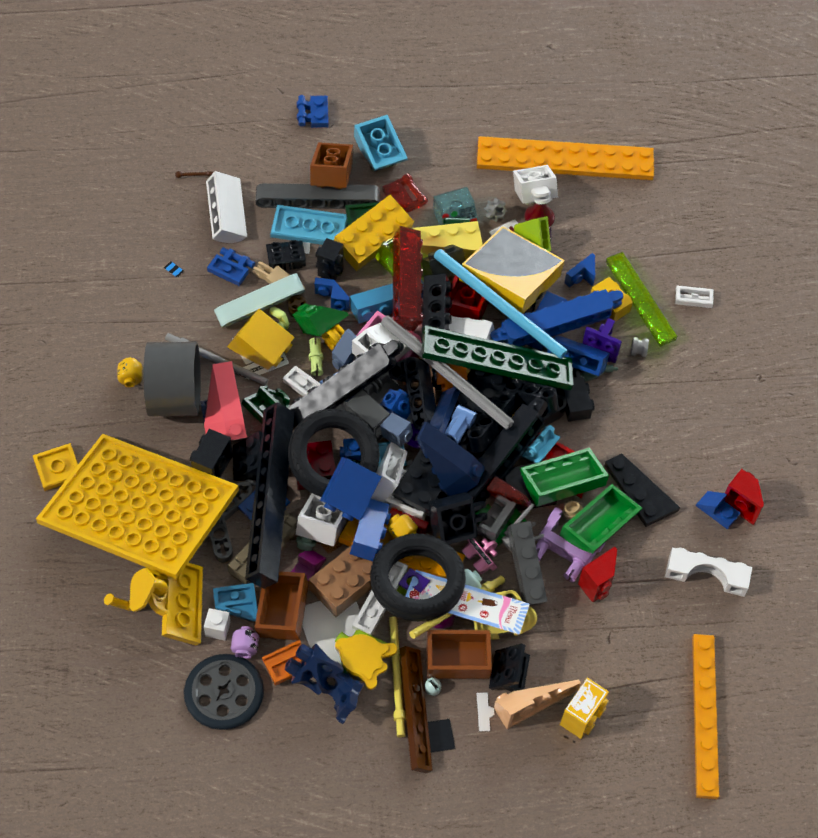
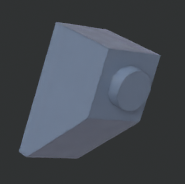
[332,328,357,370]

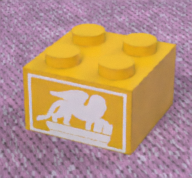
[560,678,609,739]

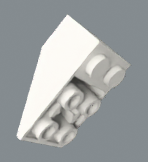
[352,317,420,361]

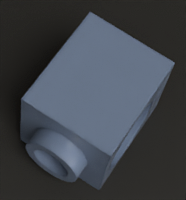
[380,412,413,447]

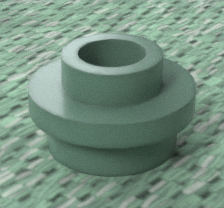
[296,536,316,551]

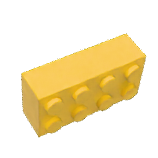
[334,195,414,272]

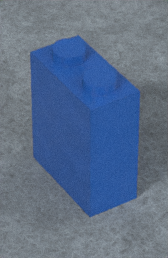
[320,457,382,521]

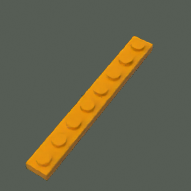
[692,634,719,799]

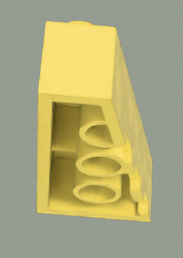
[405,221,483,260]

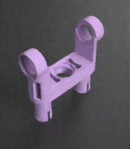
[536,507,606,582]

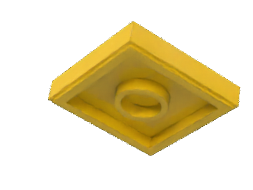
[32,443,78,491]

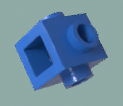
[380,389,411,420]

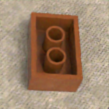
[310,142,353,189]

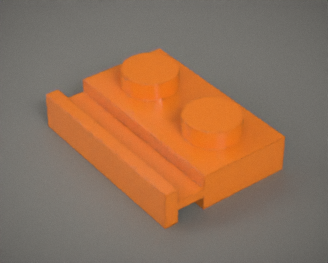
[262,640,301,686]

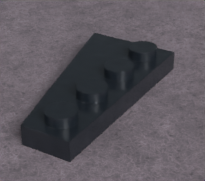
[604,453,680,527]

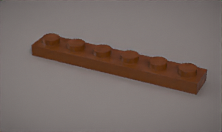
[400,646,433,773]

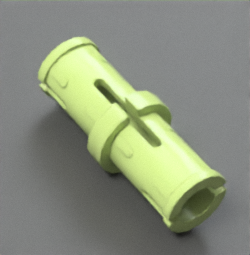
[309,338,324,376]

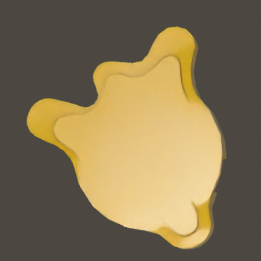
[335,634,397,690]

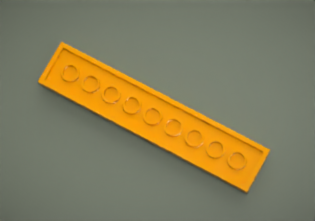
[477,136,654,180]

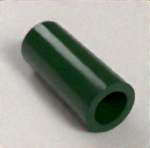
[443,217,470,225]

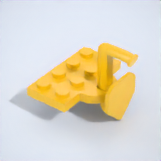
[104,563,203,646]

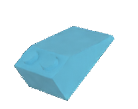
[354,115,408,171]

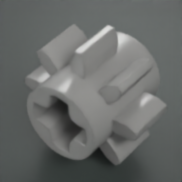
[484,198,508,222]

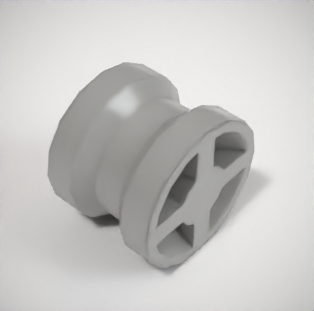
[631,337,649,357]

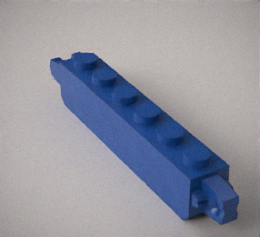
[490,289,624,347]

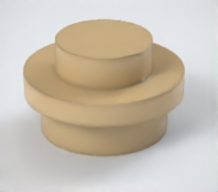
[563,501,583,519]

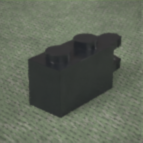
[559,368,595,422]

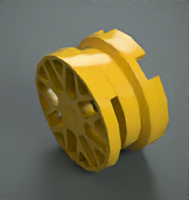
[321,324,345,351]

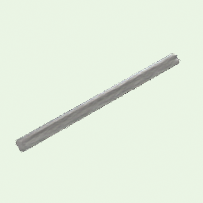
[381,316,514,429]

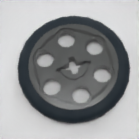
[184,654,264,730]

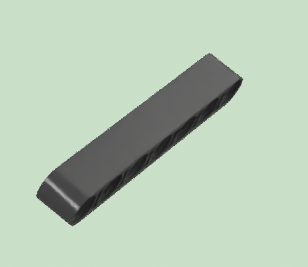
[255,183,380,209]

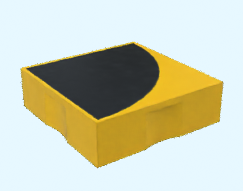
[459,226,565,314]

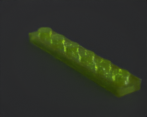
[606,252,677,347]

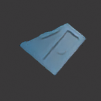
[213,583,258,622]

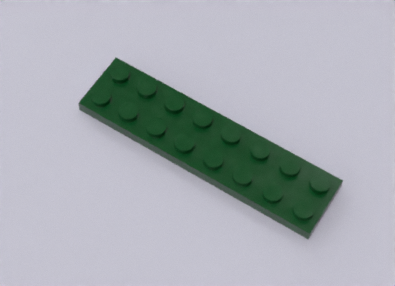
[422,325,573,390]

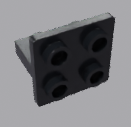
[489,643,530,692]

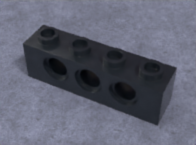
[421,274,453,341]

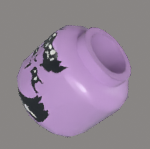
[231,626,259,659]

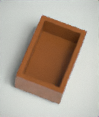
[254,571,309,640]
[427,630,492,679]

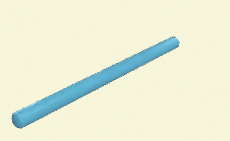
[434,249,568,359]

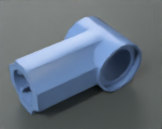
[444,405,477,444]

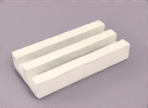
[675,286,713,308]

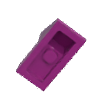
[291,550,326,582]

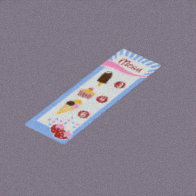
[406,570,530,634]

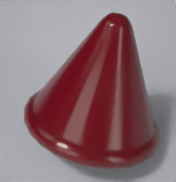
[525,204,555,227]

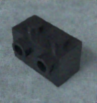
[315,238,344,280]

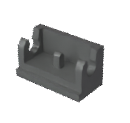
[477,496,516,541]

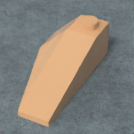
[494,680,581,729]

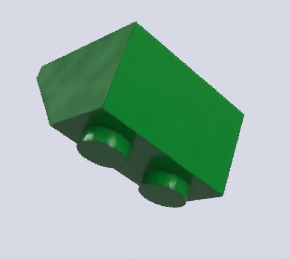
[293,304,349,336]

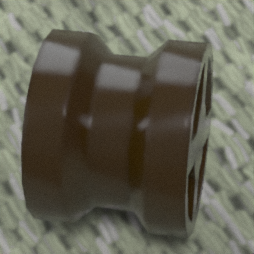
[288,295,307,318]

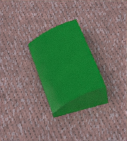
[520,448,609,507]
[559,484,642,554]

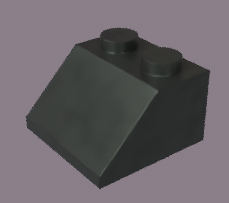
[421,245,466,277]

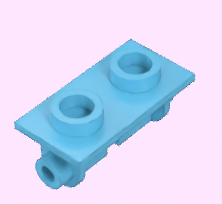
[522,425,560,463]

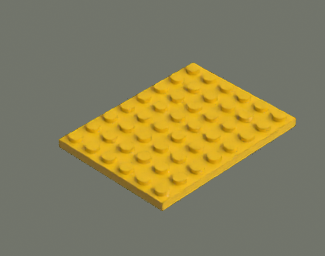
[36,434,239,580]

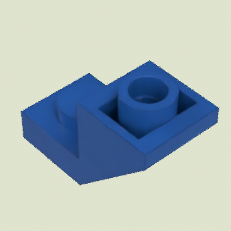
[314,277,350,311]

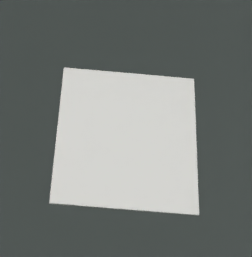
[302,601,360,672]

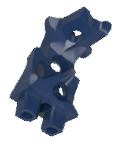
[285,644,364,724]

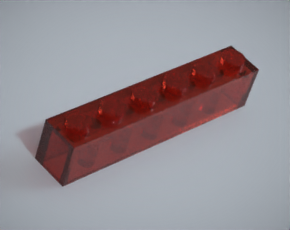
[393,226,423,332]

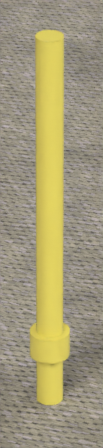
[409,575,505,639]
[389,616,406,738]

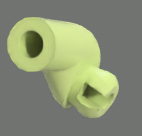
[269,306,290,329]

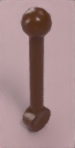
[175,171,213,178]

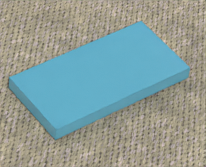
[270,205,347,245]

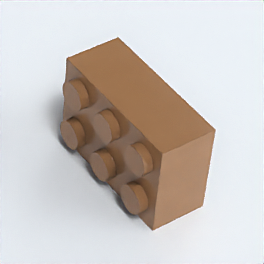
[309,545,373,617]

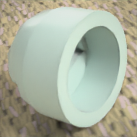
[425,677,442,696]

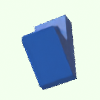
[564,253,595,288]
[696,491,740,530]

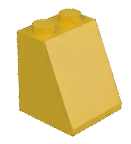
[227,308,295,370]

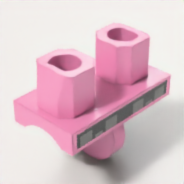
[462,538,498,574]

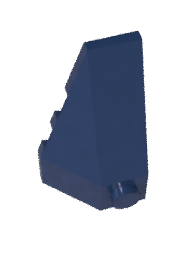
[416,422,485,496]

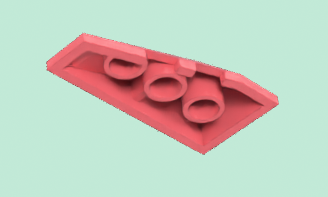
[204,361,247,440]

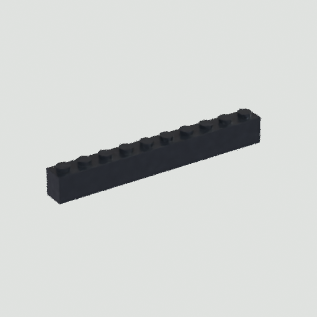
[245,402,295,589]

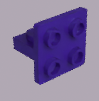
[582,318,622,363]

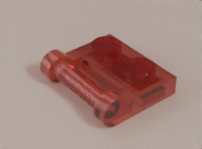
[382,173,428,213]

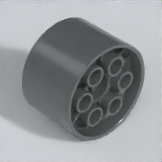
[144,342,201,416]

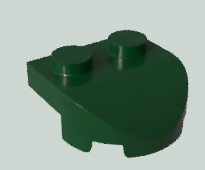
[242,385,290,424]

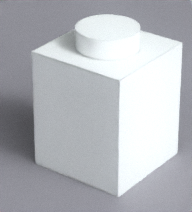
[204,608,231,641]

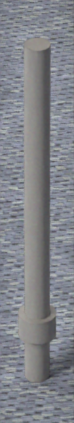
[165,333,269,386]

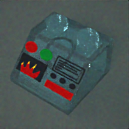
[433,187,479,225]

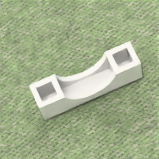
[665,547,752,597]

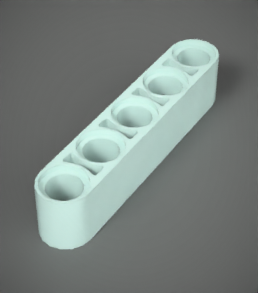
[214,273,305,328]

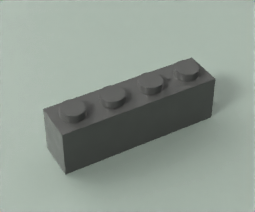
[507,521,547,606]

